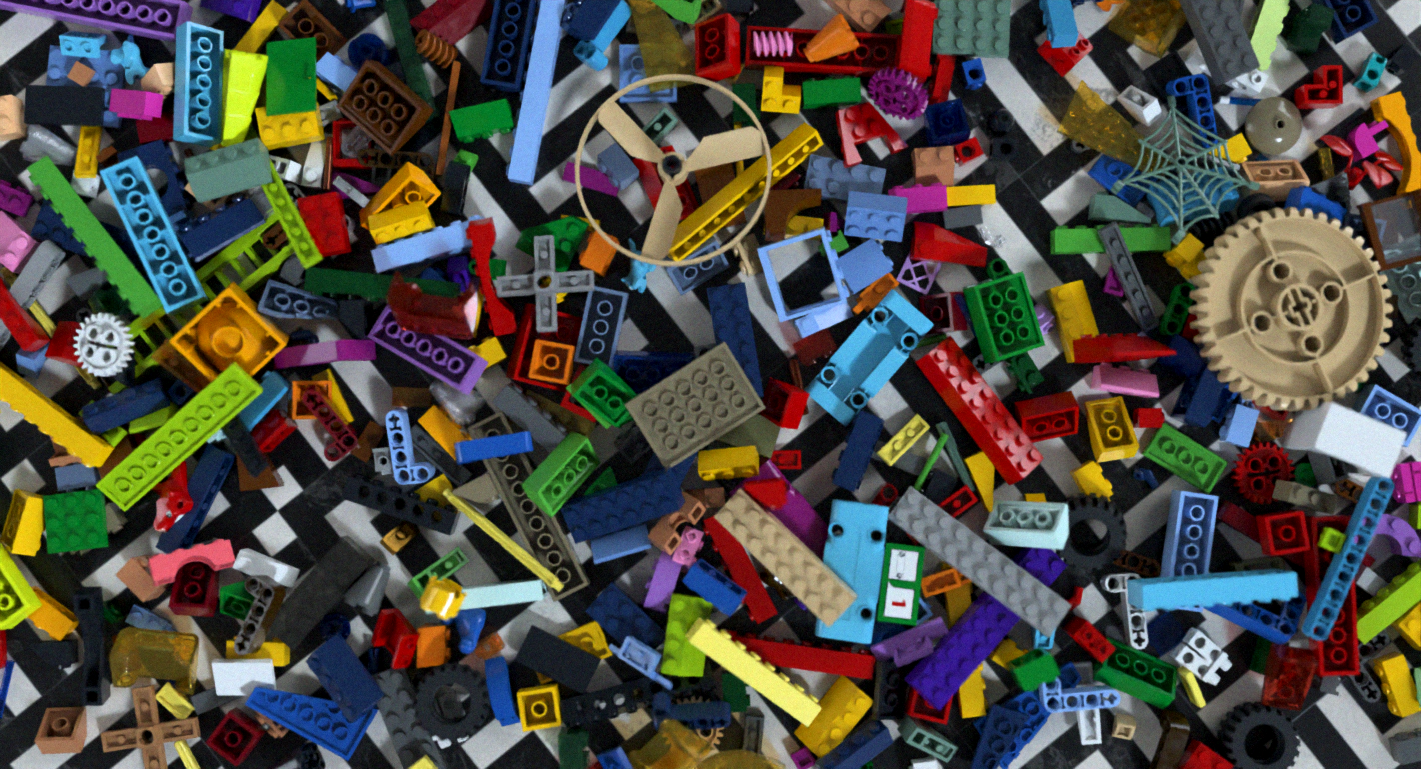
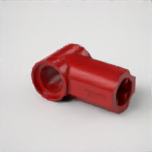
[870,483,898,507]

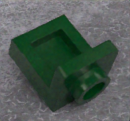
[103,600,125,624]

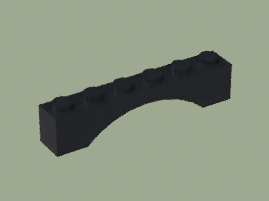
[73,587,111,706]

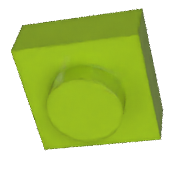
[1318,527,1346,554]

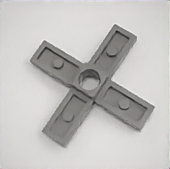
[497,235,595,333]

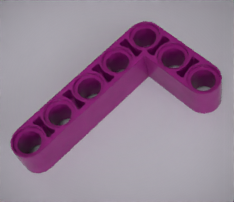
[273,340,377,370]

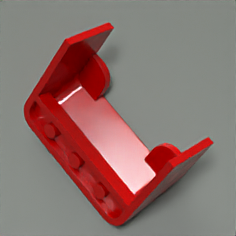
[897,0,938,86]

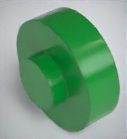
[1291,463,1317,487]

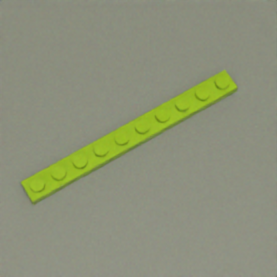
[244,122,323,269]

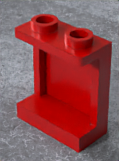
[371,608,420,669]

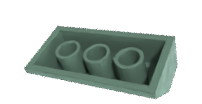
[184,138,273,203]

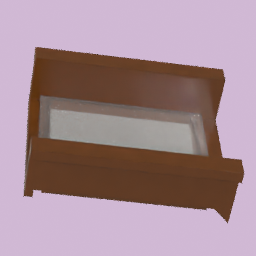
[1356,188,1421,273]

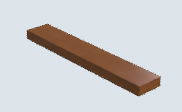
[434,61,461,177]

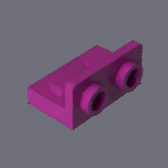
[0,179,35,218]

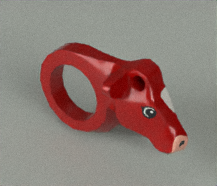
[151,460,194,533]

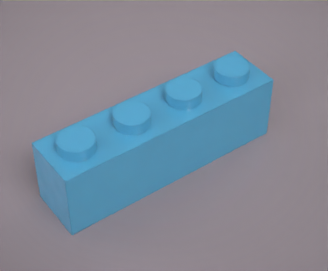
[1039,0,1079,48]

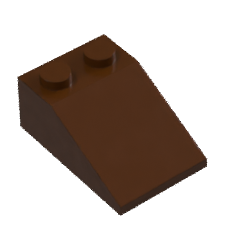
[278,0,348,63]

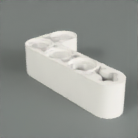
[1100,572,1148,649]

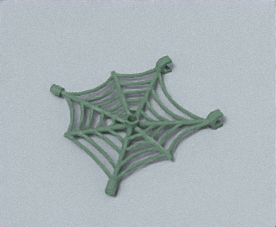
[1110,96,1260,245]

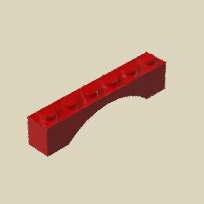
[466,217,519,336]
[0,277,51,352]

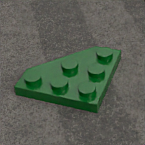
[515,215,589,272]

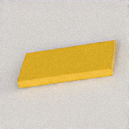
[536,620,613,685]

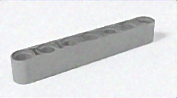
[0,240,65,351]

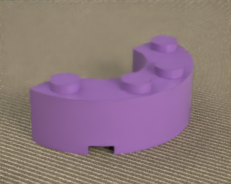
[1354,514,1421,557]
[640,549,682,615]

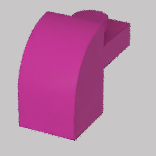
[1347,120,1389,162]

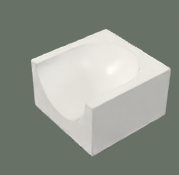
[1282,403,1407,478]

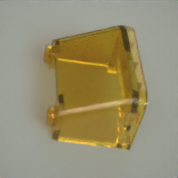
[109,627,199,695]
[627,718,714,769]

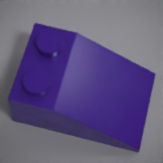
[200,0,262,24]

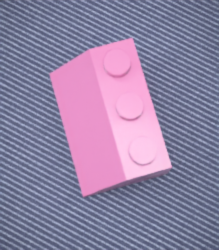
[1090,363,1159,398]

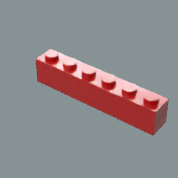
[702,512,778,624]

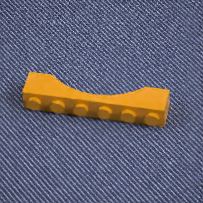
[1370,91,1421,210]

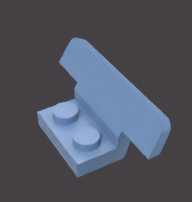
[609,635,673,690]

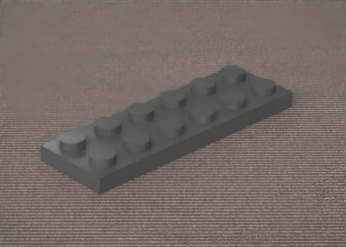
[371,667,447,769]

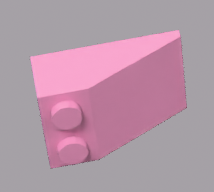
[0,210,43,274]

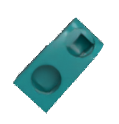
[1352,52,1387,93]

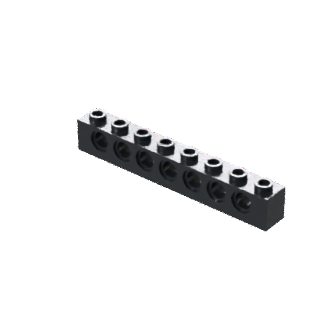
[560,660,717,729]

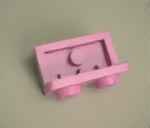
[672,526,704,574]

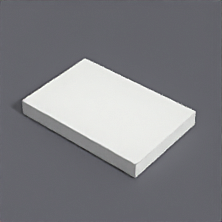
[212,659,277,695]

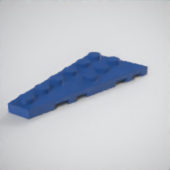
[972,661,1082,769]
[245,686,379,761]

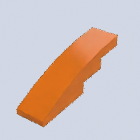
[921,566,972,598]

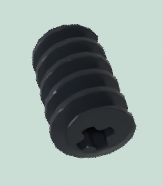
[1189,211,1235,242]

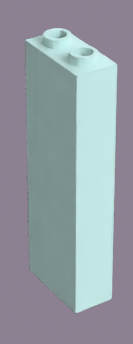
[425,577,547,614]

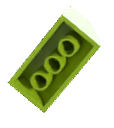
[661,593,713,676]

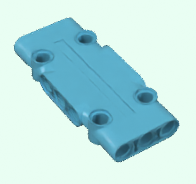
[804,289,934,427]
[815,499,889,644]

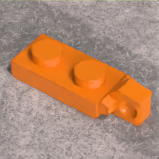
[851,272,900,315]

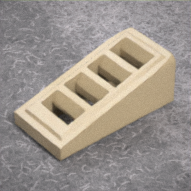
[687,0,725,30]

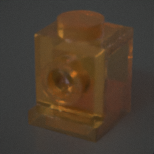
[474,630,506,660]

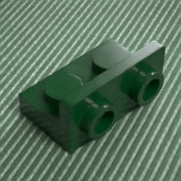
[1004,352,1044,395]

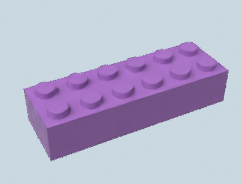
[367,304,488,396]

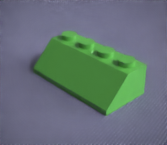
[522,431,601,517]

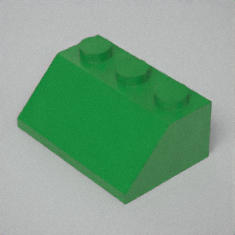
[449,99,516,143]

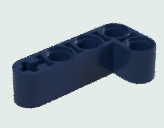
[652,692,731,732]

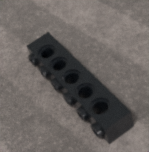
[341,473,461,536]

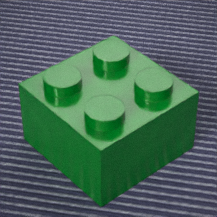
[1006,646,1060,692]

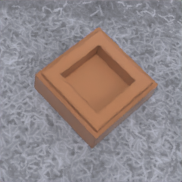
[67,61,96,87]

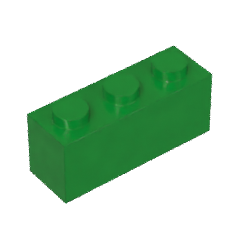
[801,75,861,109]

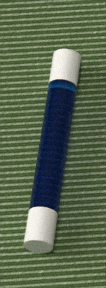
[1218,96,1263,106]

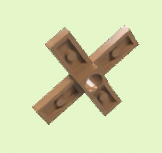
[101,685,201,769]

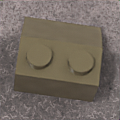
[452,473,500,504]

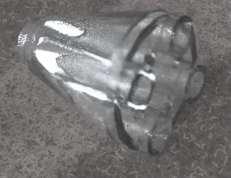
[20,124,77,166]
[429,379,485,426]

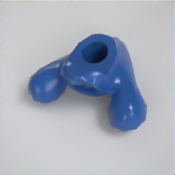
[439,608,486,654]

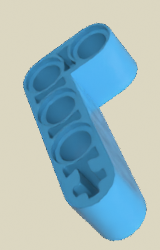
[573,0,633,71]

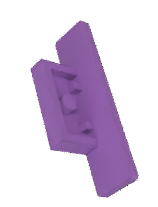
[871,617,949,667]

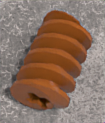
[415,29,458,68]

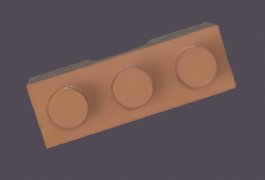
[647,491,706,555]

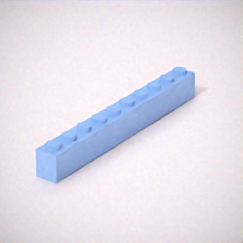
[506,0,567,186]

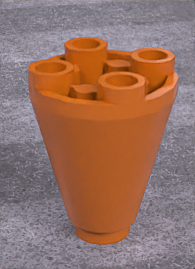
[803,13,860,63]

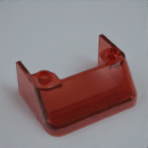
[386,272,478,340]

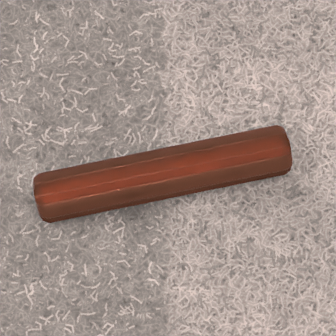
[788,359,809,416]

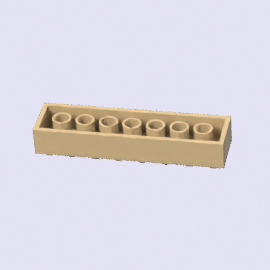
[714,487,858,627]

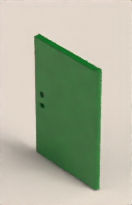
[266,37,317,117]

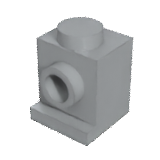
[372,447,393,475]

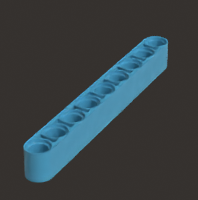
[1302,477,1394,640]

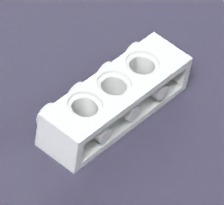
[1185,43,1269,98]

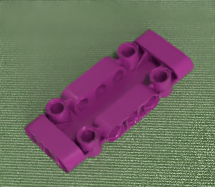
[727,458,829,562]

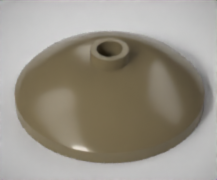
[1245,97,1302,155]

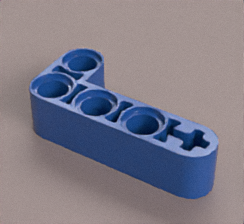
[1166,74,1218,149]
[454,431,534,465]

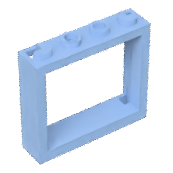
[757,226,850,322]

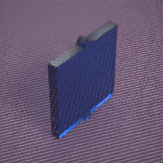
[1147,611,1186,657]

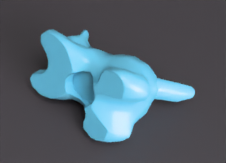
[110,34,150,85]
[621,238,656,293]

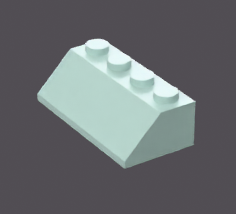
[983,500,1068,549]

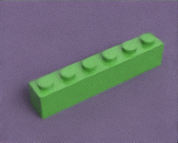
[1050,224,1171,255]

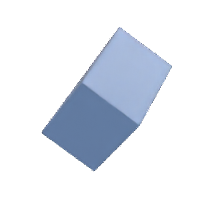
[16,343,50,379]

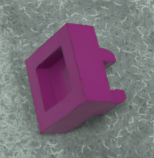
[823,212,845,233]

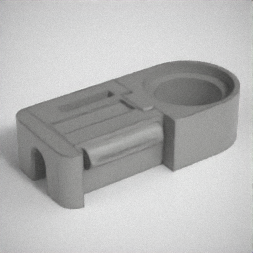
[332,176,370,208]

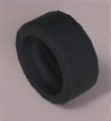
[1237,193,1277,220]

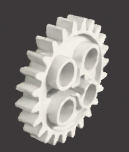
[73,313,135,376]

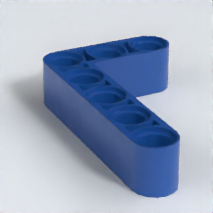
[1203,591,1306,645]

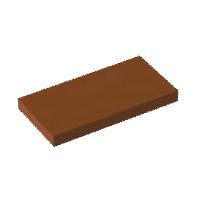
[694,163,747,230]

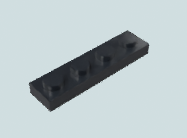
[222,414,270,478]

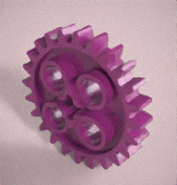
[868,67,929,121]

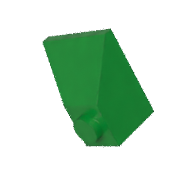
[220,580,256,621]

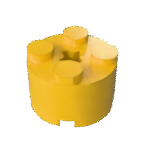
[420,576,467,620]

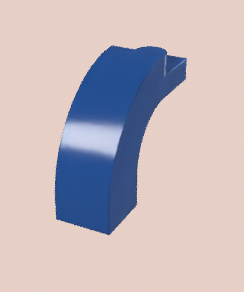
[485,656,521,727]

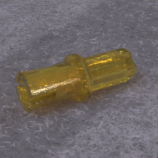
[1318,147,1335,181]

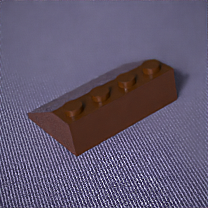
[336,59,434,155]

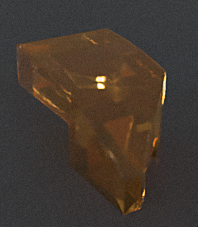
[1253,419,1292,442]

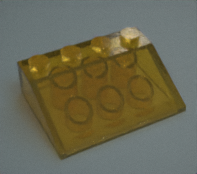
[1108,0,1187,59]

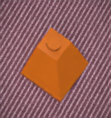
[287,380,332,420]

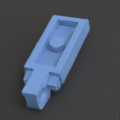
[125,604,181,641]

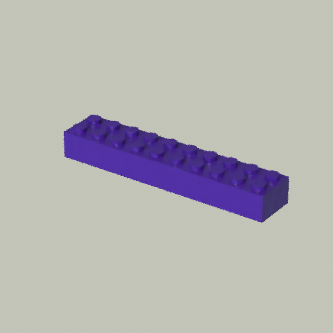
[904,547,1067,710]

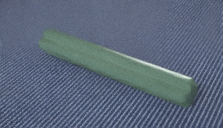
[936,421,977,491]

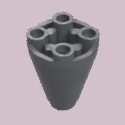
[343,561,391,617]

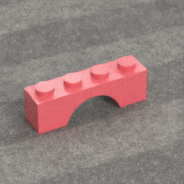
[148,539,235,587]

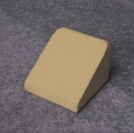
[1111,713,1137,740]

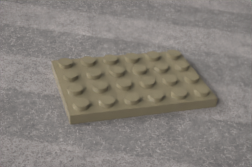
[625,342,765,468]

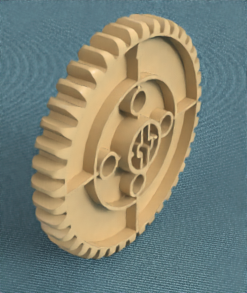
[1189,207,1393,411]

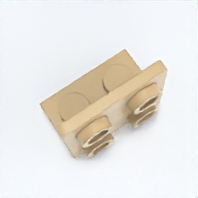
[731,233,764,278]

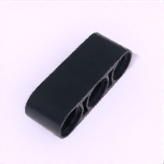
[441,160,471,217]

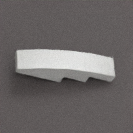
[1072,661,1102,745]

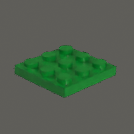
[43,489,109,554]

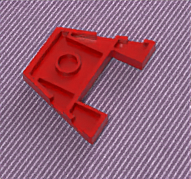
[835,102,908,168]

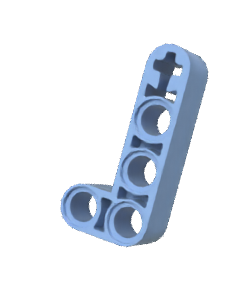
[385,408,435,485]
[1038,677,1120,713]

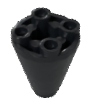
[267,742,326,769]

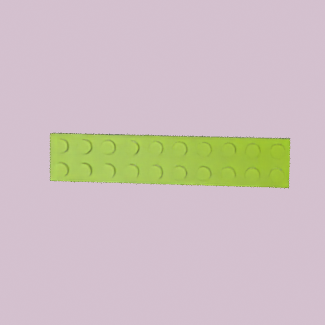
[95,362,264,512]

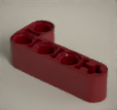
[302,384,358,461]

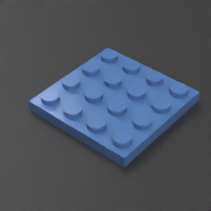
[46,45,126,129]

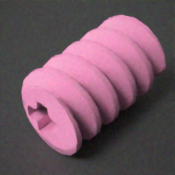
[753,31,793,57]

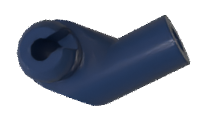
[291,330,319,344]

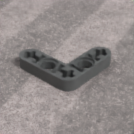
[1346,631,1390,703]

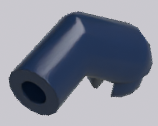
[1133,467,1160,489]

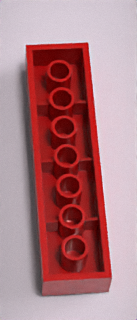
[745,26,901,77]
[915,335,1044,486]
[1304,515,1360,676]

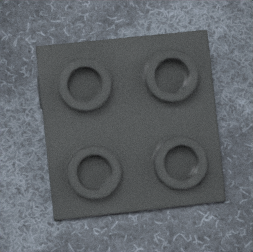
[1310,173,1352,213]

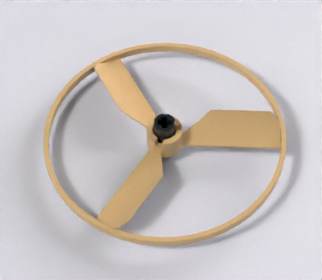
[575,74,772,267]

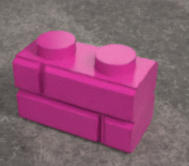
[1390,461,1421,503]

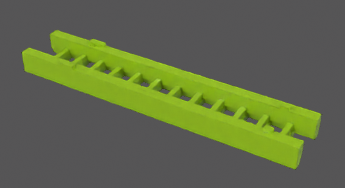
[104,210,295,395]

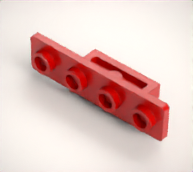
[924,54,956,123]

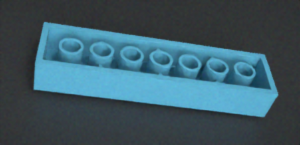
[99,156,208,316]
[1127,568,1298,612]

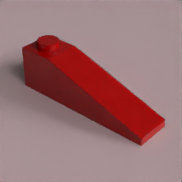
[910,221,987,268]

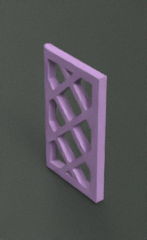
[896,252,942,296]

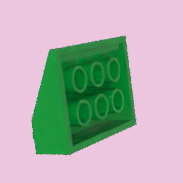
[963,271,1045,364]

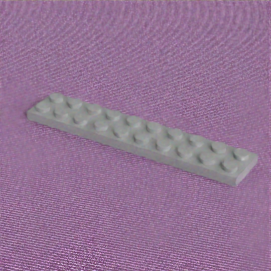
[888,486,1072,638]

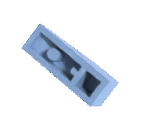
[794,302,854,339]

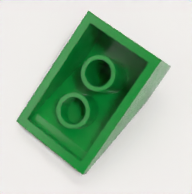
[571,358,638,428]

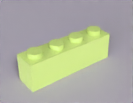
[1247,0,1290,72]

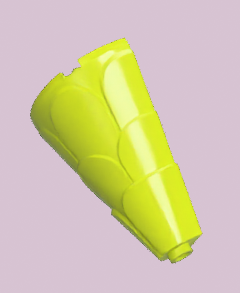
[221,49,269,147]

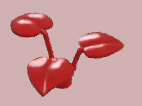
[1319,135,1404,191]

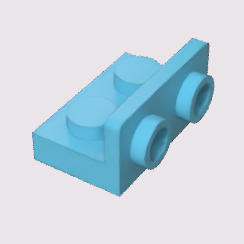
[59,31,108,58]

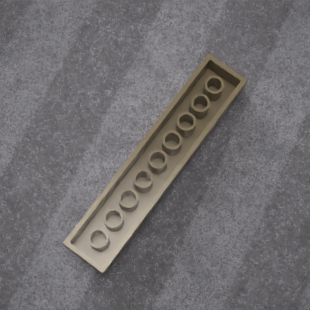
[467,411,591,602]

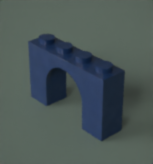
[117,139,193,217]

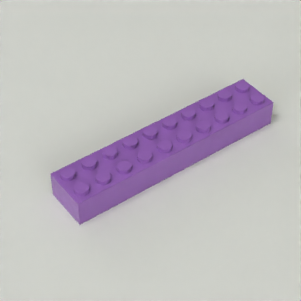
[0,0,193,43]

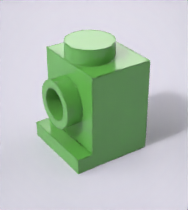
[818,230,849,259]

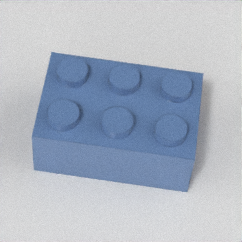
[844,191,908,242]

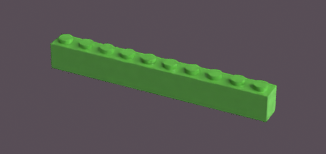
[27,156,163,319]

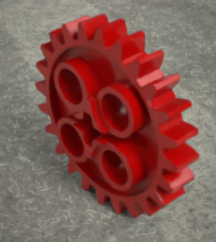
[1231,442,1296,504]

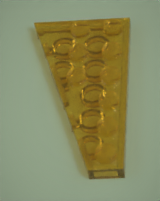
[629,0,698,93]
[1057,80,1172,180]

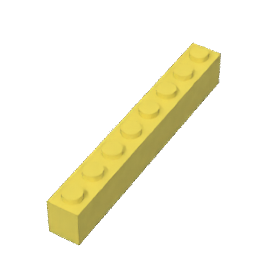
[685,617,822,727]

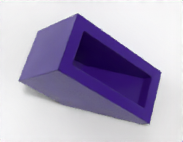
[447,256,474,301]

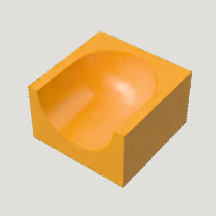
[169,281,290,382]

